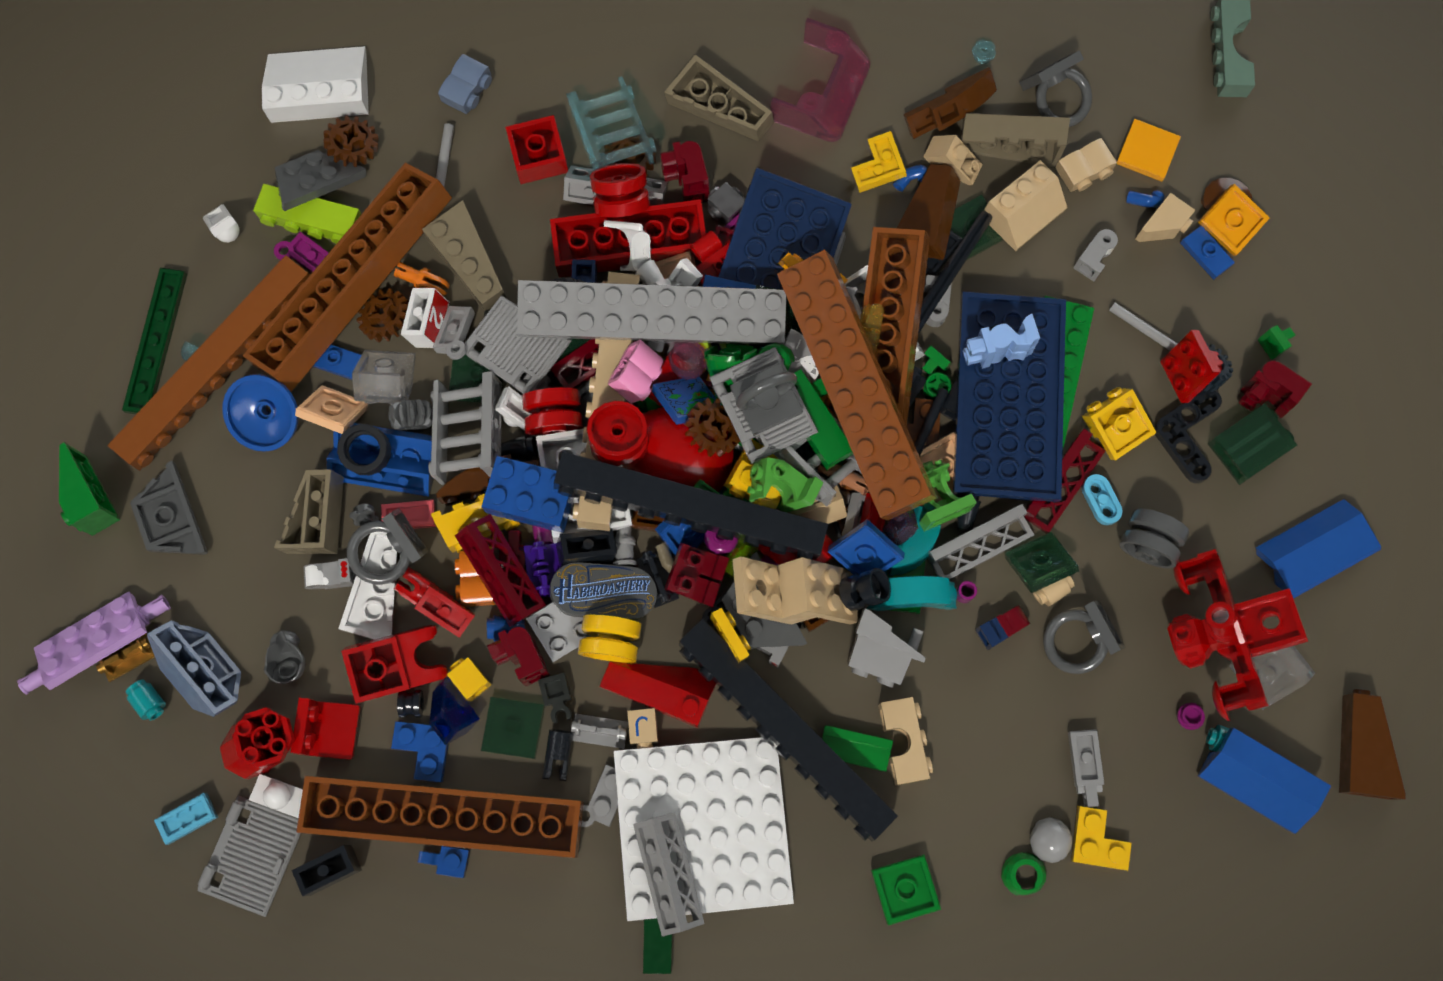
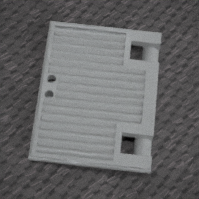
[464,295,571,394]
[710,347,818,464]
[197,795,301,917]

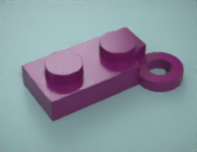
[274,232,328,273]

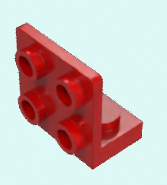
[290,698,361,760]

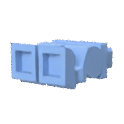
[963,314,1040,369]

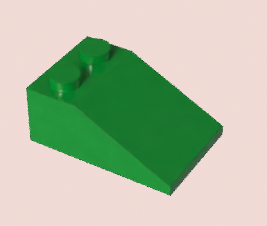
[59,442,120,536]

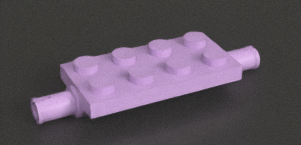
[17,592,171,695]

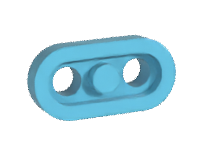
[1082,474,1122,525]

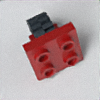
[1160,330,1233,403]

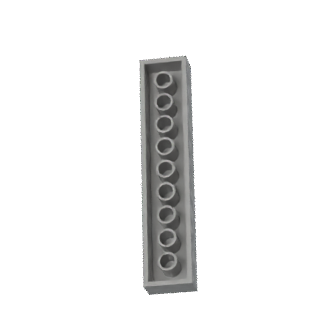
[517,280,786,345]

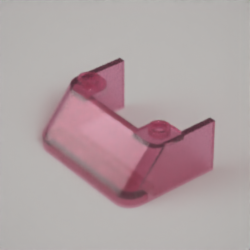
[771,18,870,142]

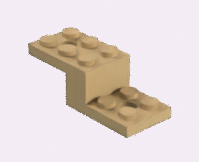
[733,557,858,625]

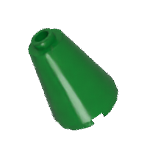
[704,344,757,406]

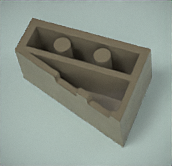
[274,470,344,554]

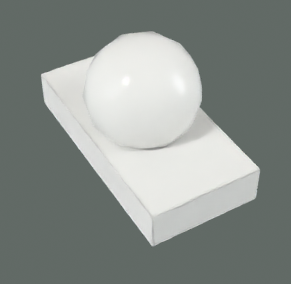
[203,204,239,243]
[495,386,539,437]
[249,774,303,818]

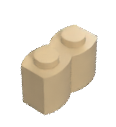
[1055,138,1117,192]

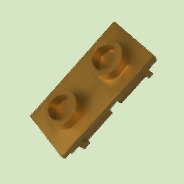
[96,633,155,682]

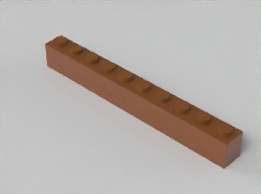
[107,255,310,471]

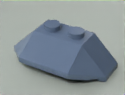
[147,620,241,717]

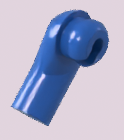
[893,164,927,192]
[1127,190,1165,209]

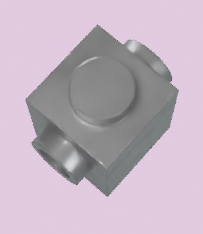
[708,182,744,225]

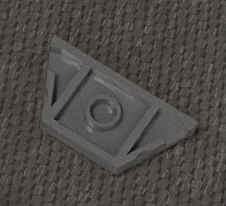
[275,150,366,211]
[130,461,208,555]
[721,552,807,648]

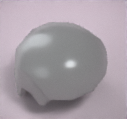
[1030,817,1072,863]

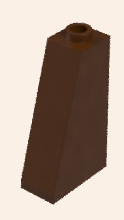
[897,164,961,260]
[1339,689,1406,800]

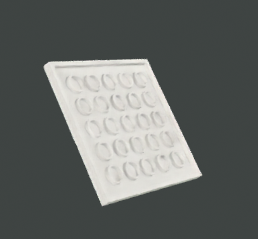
[614,737,794,921]

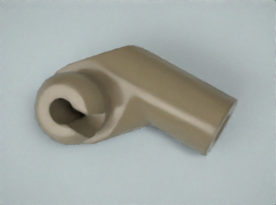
[655,543,674,573]

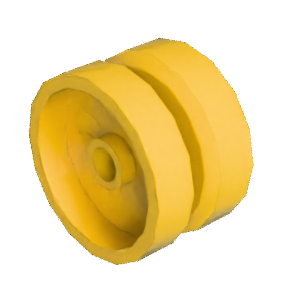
[578,614,642,663]

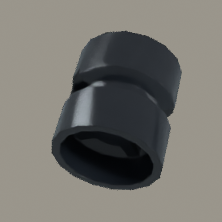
[839,568,891,611]

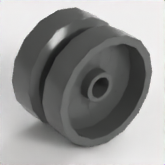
[1119,508,1190,568]

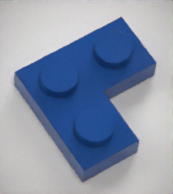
[391,721,451,783]

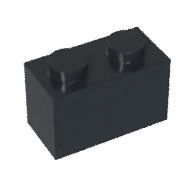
[556,528,617,568]
[291,845,362,897]

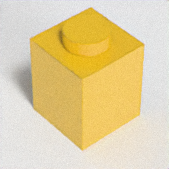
[447,657,492,702]

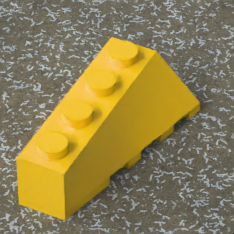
[431,494,520,553]

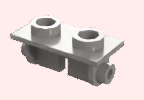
[571,714,628,749]

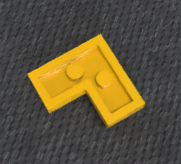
[851,131,907,193]
[710,608,751,663]
[1071,806,1132,871]

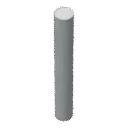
[436,123,454,187]
[1109,302,1178,351]

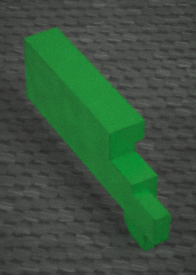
[794,369,853,470]
[822,725,893,772]

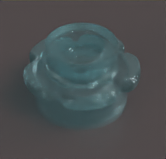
[972,40,996,64]

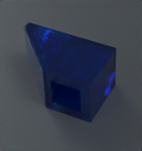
[429,677,480,745]

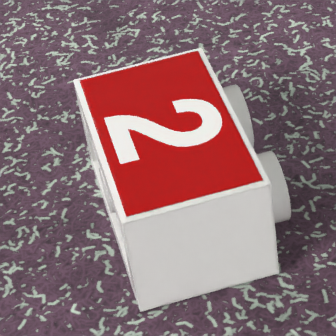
[401,288,449,348]

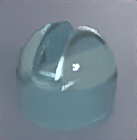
[180,341,199,361]

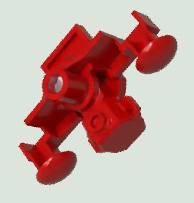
[1167,549,1308,721]

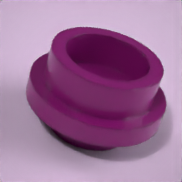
[1177,703,1205,730]

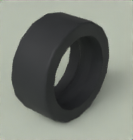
[337,424,391,476]

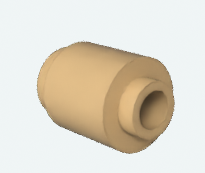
[1033,569,1075,606]

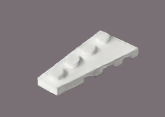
[338,532,397,640]

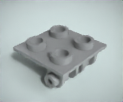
[526,602,594,662]

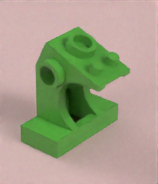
[747,457,824,513]
[919,459,977,532]

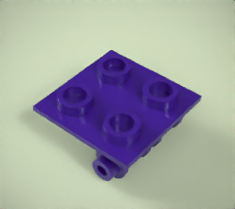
[523,541,560,598]

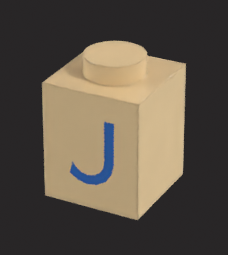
[627,708,658,749]

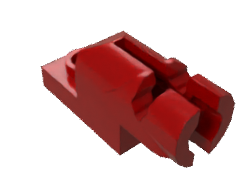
[393,567,475,638]

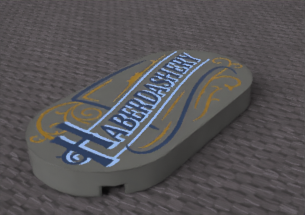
[550,562,657,621]

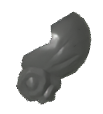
[264,630,306,684]

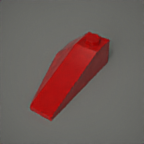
[599,662,716,728]

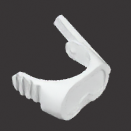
[604,220,651,271]

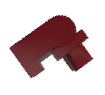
[660,141,709,203]
[1238,361,1312,418]
[664,543,730,607]
[487,627,550,687]

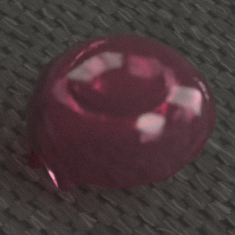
[669,342,707,380]

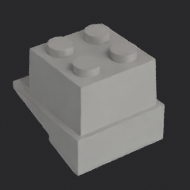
[848,608,926,688]

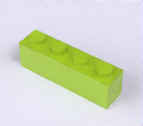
[253,184,361,244]

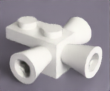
[635,258,703,287]

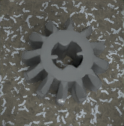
[388,399,433,431]

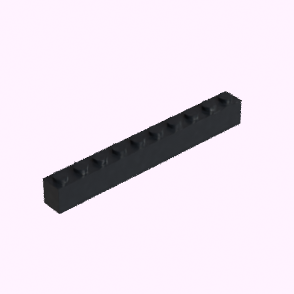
[554,452,828,560]
[679,619,898,842]

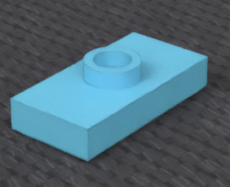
[154,793,218,845]

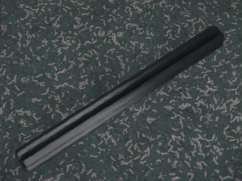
[918,211,993,333]

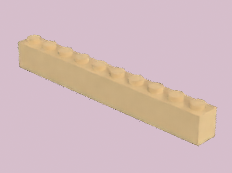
[573,272,640,531]

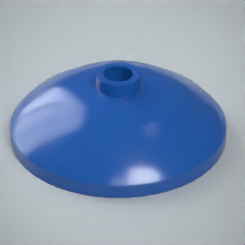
[222,374,299,451]

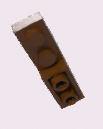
[903,67,997,139]
[436,454,541,506]

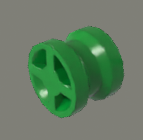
[923,372,951,400]

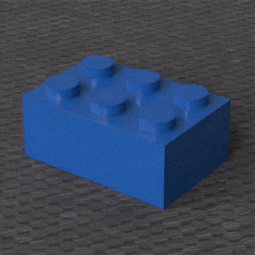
[481,456,575,533]

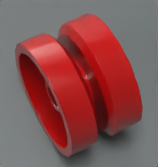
[589,163,650,217]
[522,387,583,435]
[587,401,649,469]

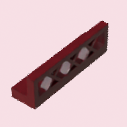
[550,339,636,389]
[1024,429,1105,534]
[454,514,546,627]

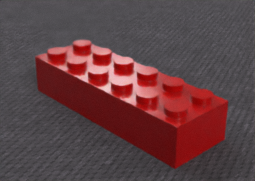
[550,199,706,278]

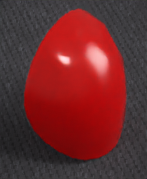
[629,407,734,492]

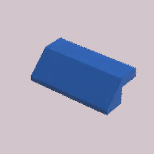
[327,423,433,497]
[1256,499,1381,599]
[1197,728,1331,834]

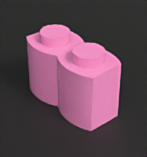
[608,339,663,404]

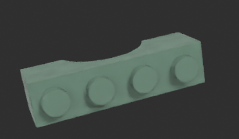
[1210,0,1255,97]

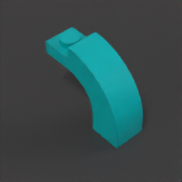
[889,506,941,576]
[867,576,957,611]

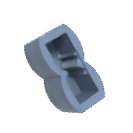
[438,54,492,114]

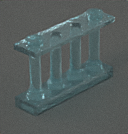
[566,76,656,171]

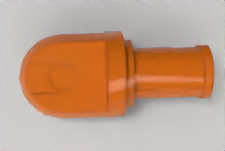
[394,262,450,296]

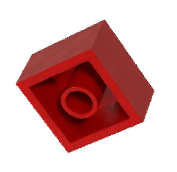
[505,115,568,184]

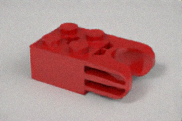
[341,624,449,704]

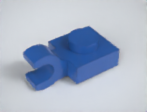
[418,846,470,878]

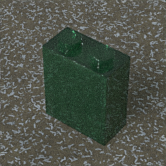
[1208,404,1297,485]

